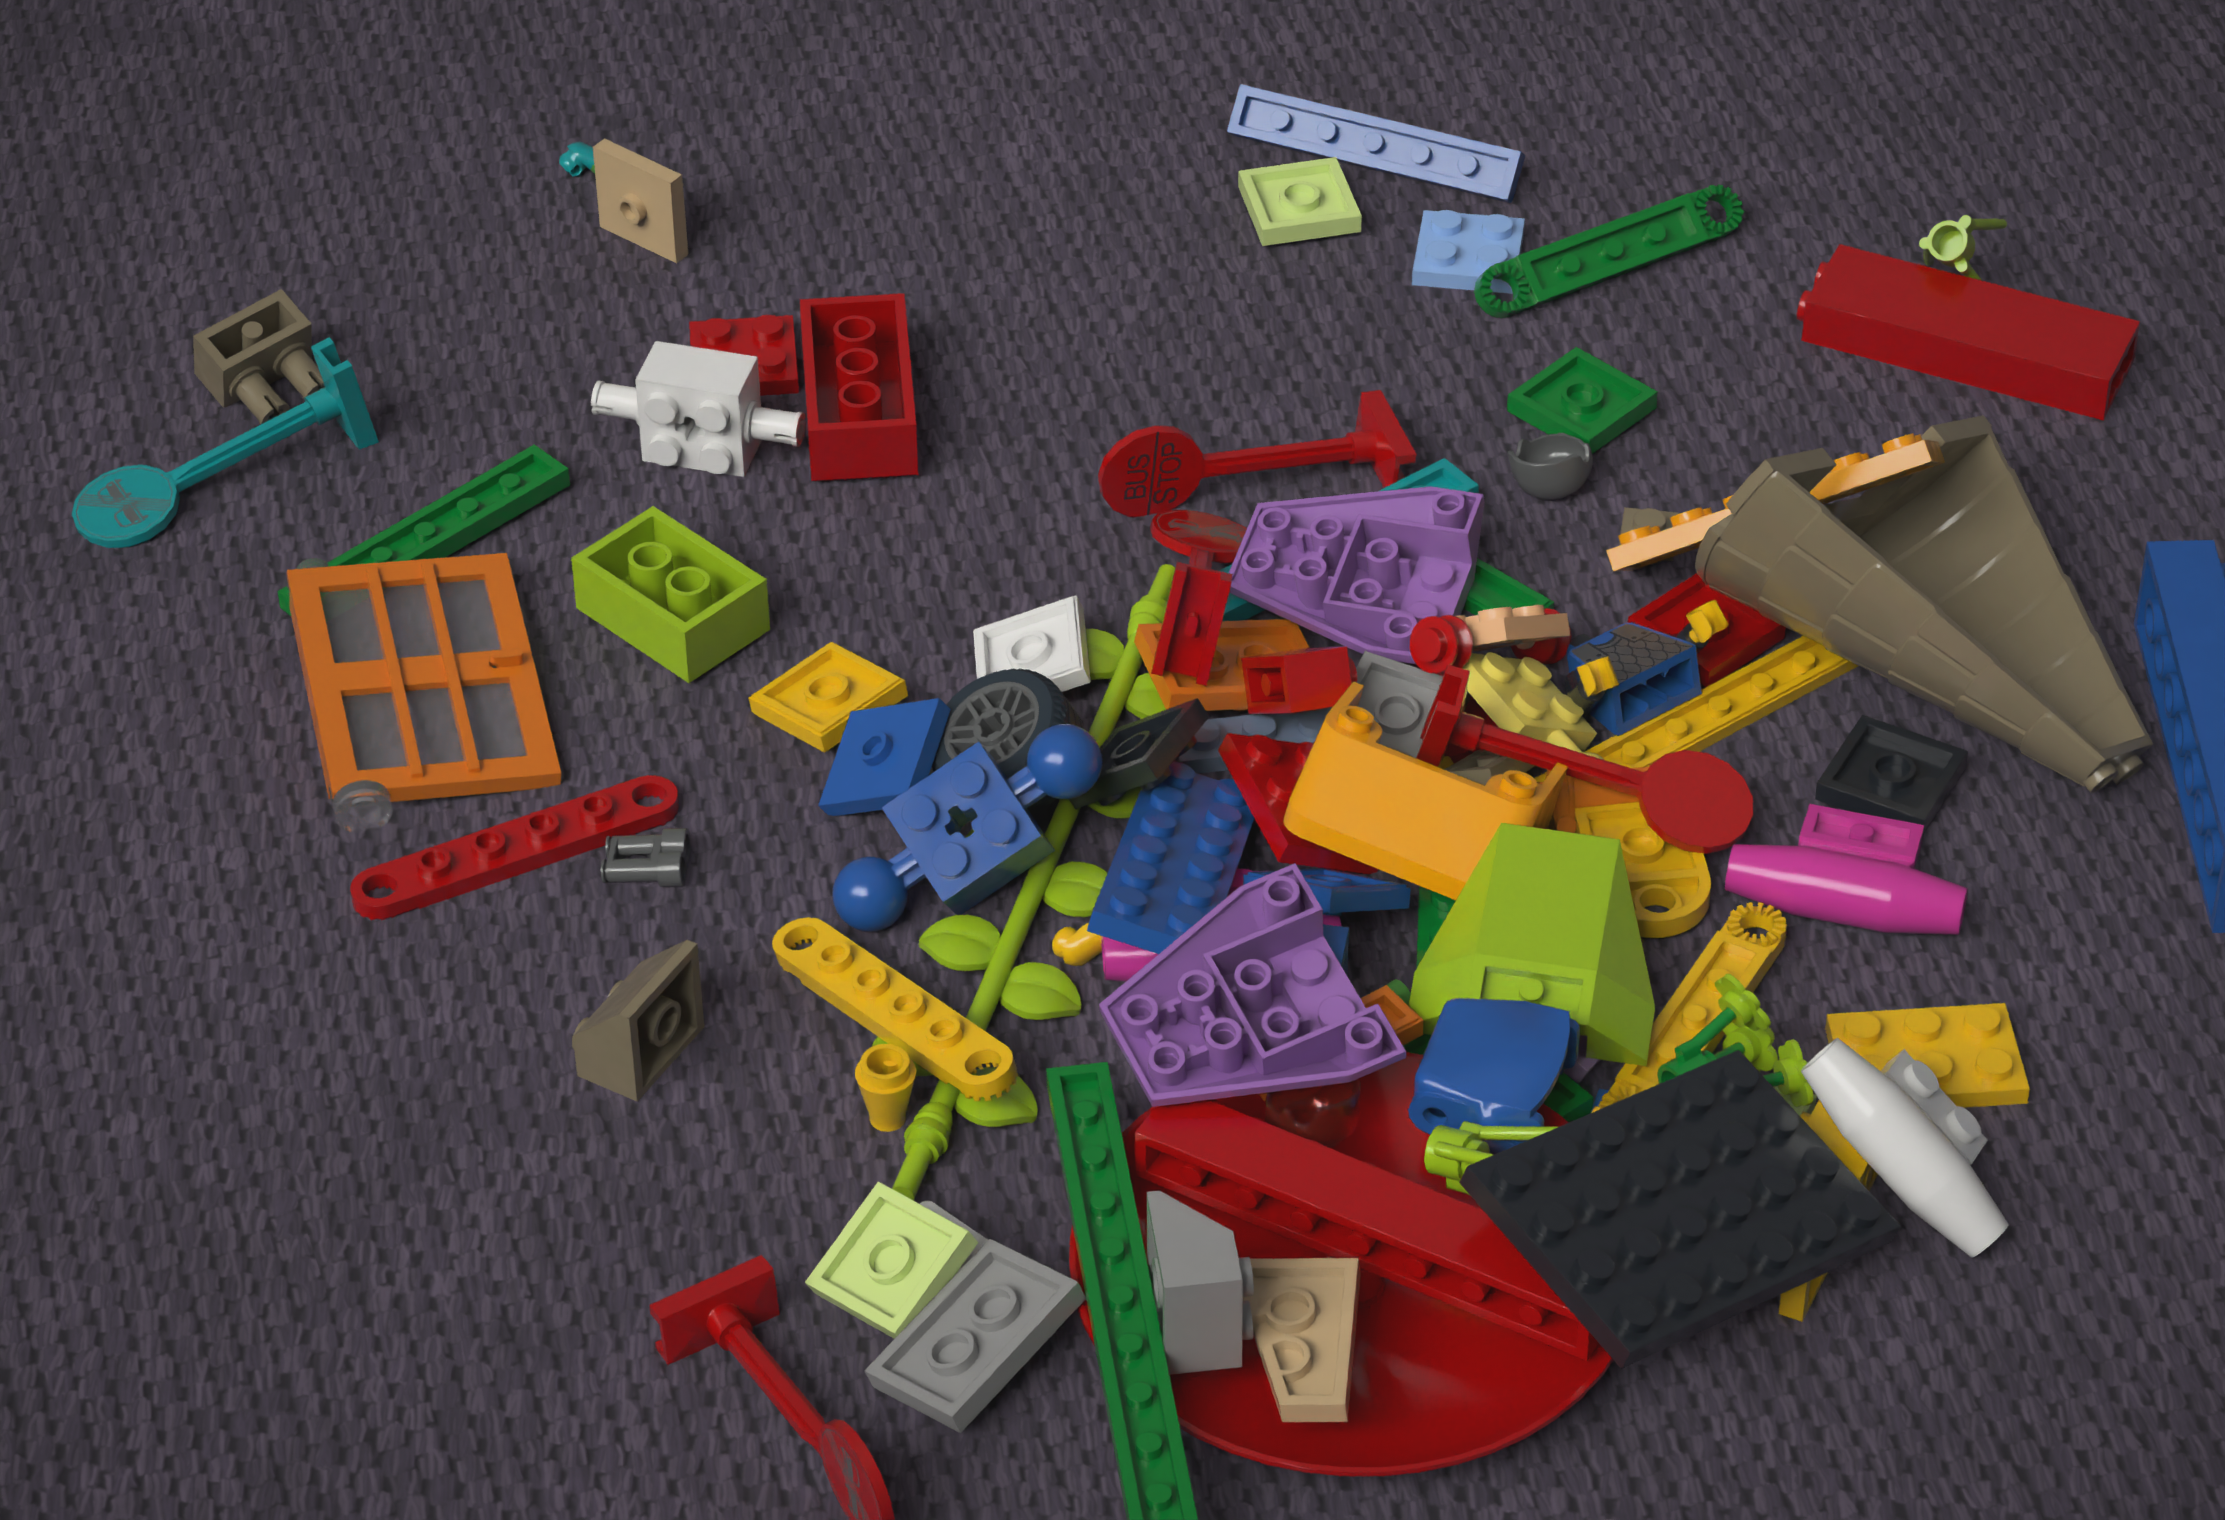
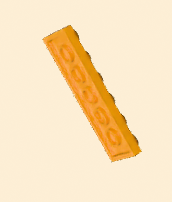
[1606,433,1945,571]

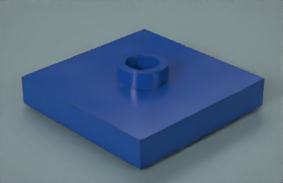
[818,698,951,816]
[1243,868,1411,916]

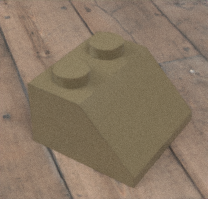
[572,940,704,1102]

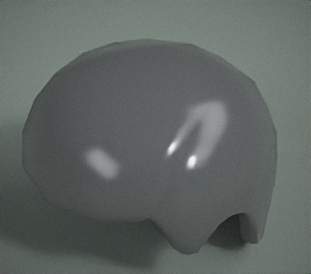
[1508,433,1593,500]

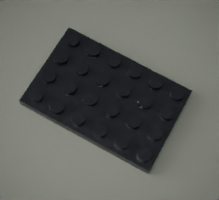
[1459,1050,1901,1369]

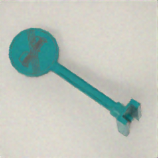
[72,337,379,548]

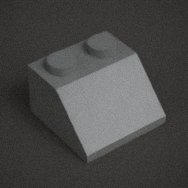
[1147,1191,1254,1375]

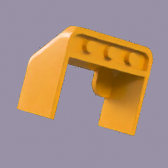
[1283,682,1568,900]

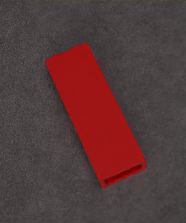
[1797,244,2140,421]

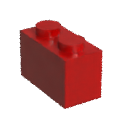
[1241,646,1357,714]

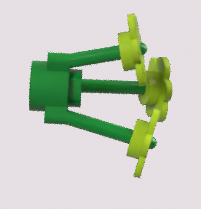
[1657,974,1814,1107]

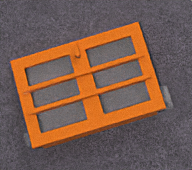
[286,553,561,832]

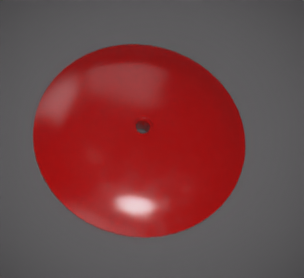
[1069,1052,1613,1476]

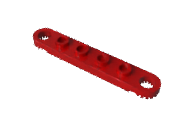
[350,775,679,920]

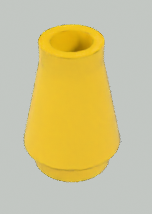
[855,1044,916,1132]

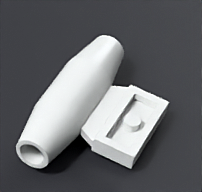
[1801,1038,2009,1258]

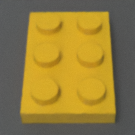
[1825,1003,2030,1108]

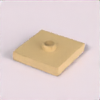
[593,138,688,263]

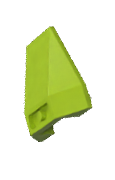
[1409,823,1655,1066]

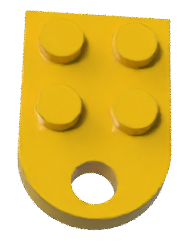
[1575,802,1711,938]

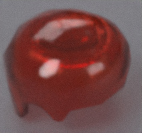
[1265,1079,1361,1148]

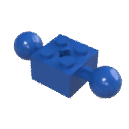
[832,724,1102,932]

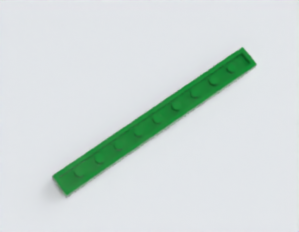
[1046,1062,1198,1520]

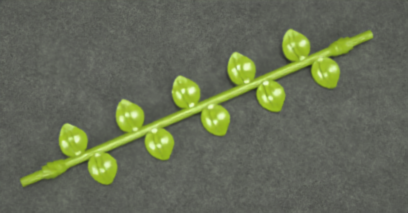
[872,564,1175,1201]

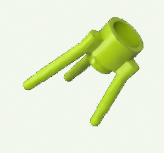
[1919,215,2007,281]
[1424,1121,1558,1195]

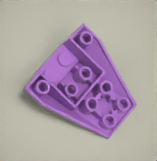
[1229,486,1484,664]
[1099,863,1406,1107]

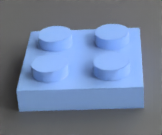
[1412,210,1525,294]

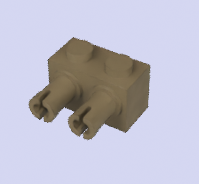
[193,289,325,425]

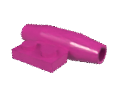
[1725,804,1968,935]

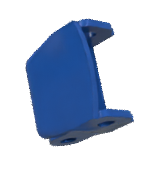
[1408,998,1580,1155]

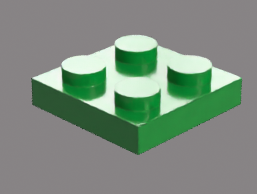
[1507,347,1658,454]

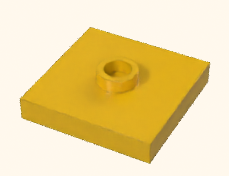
[748,642,908,753]

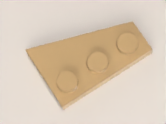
[1243,1258,1361,1422]

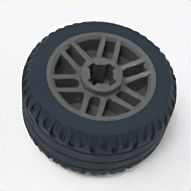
[932,668,1084,815]

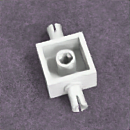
[591,341,806,477]

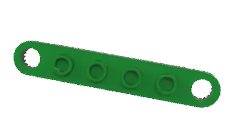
[1474,184,1744,318]

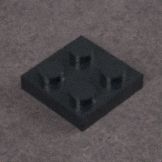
[1068,698,1210,809]
[1815,715,1968,835]

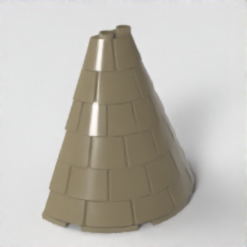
[1695,415,2153,793]

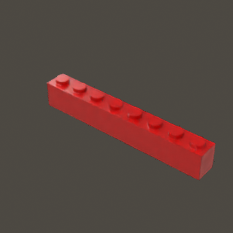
[1135,1100,1599,1361]

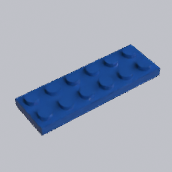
[1087,761,1255,954]

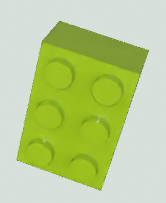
[571,506,770,683]

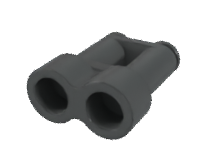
[601,828,691,887]

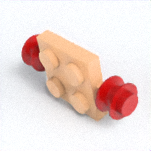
[1410,605,1571,673]

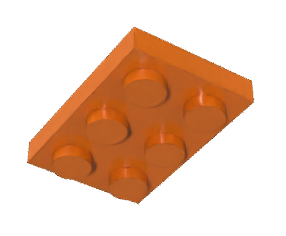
[1134,619,1309,711]

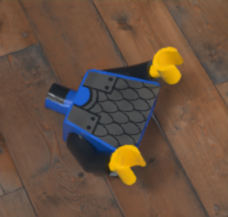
[1564,599,1729,736]

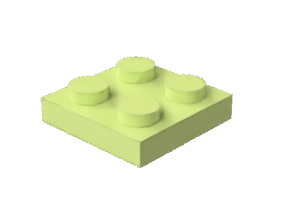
[1238,157,1362,246]
[805,1182,978,1339]

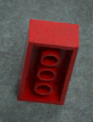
[799,293,919,481]

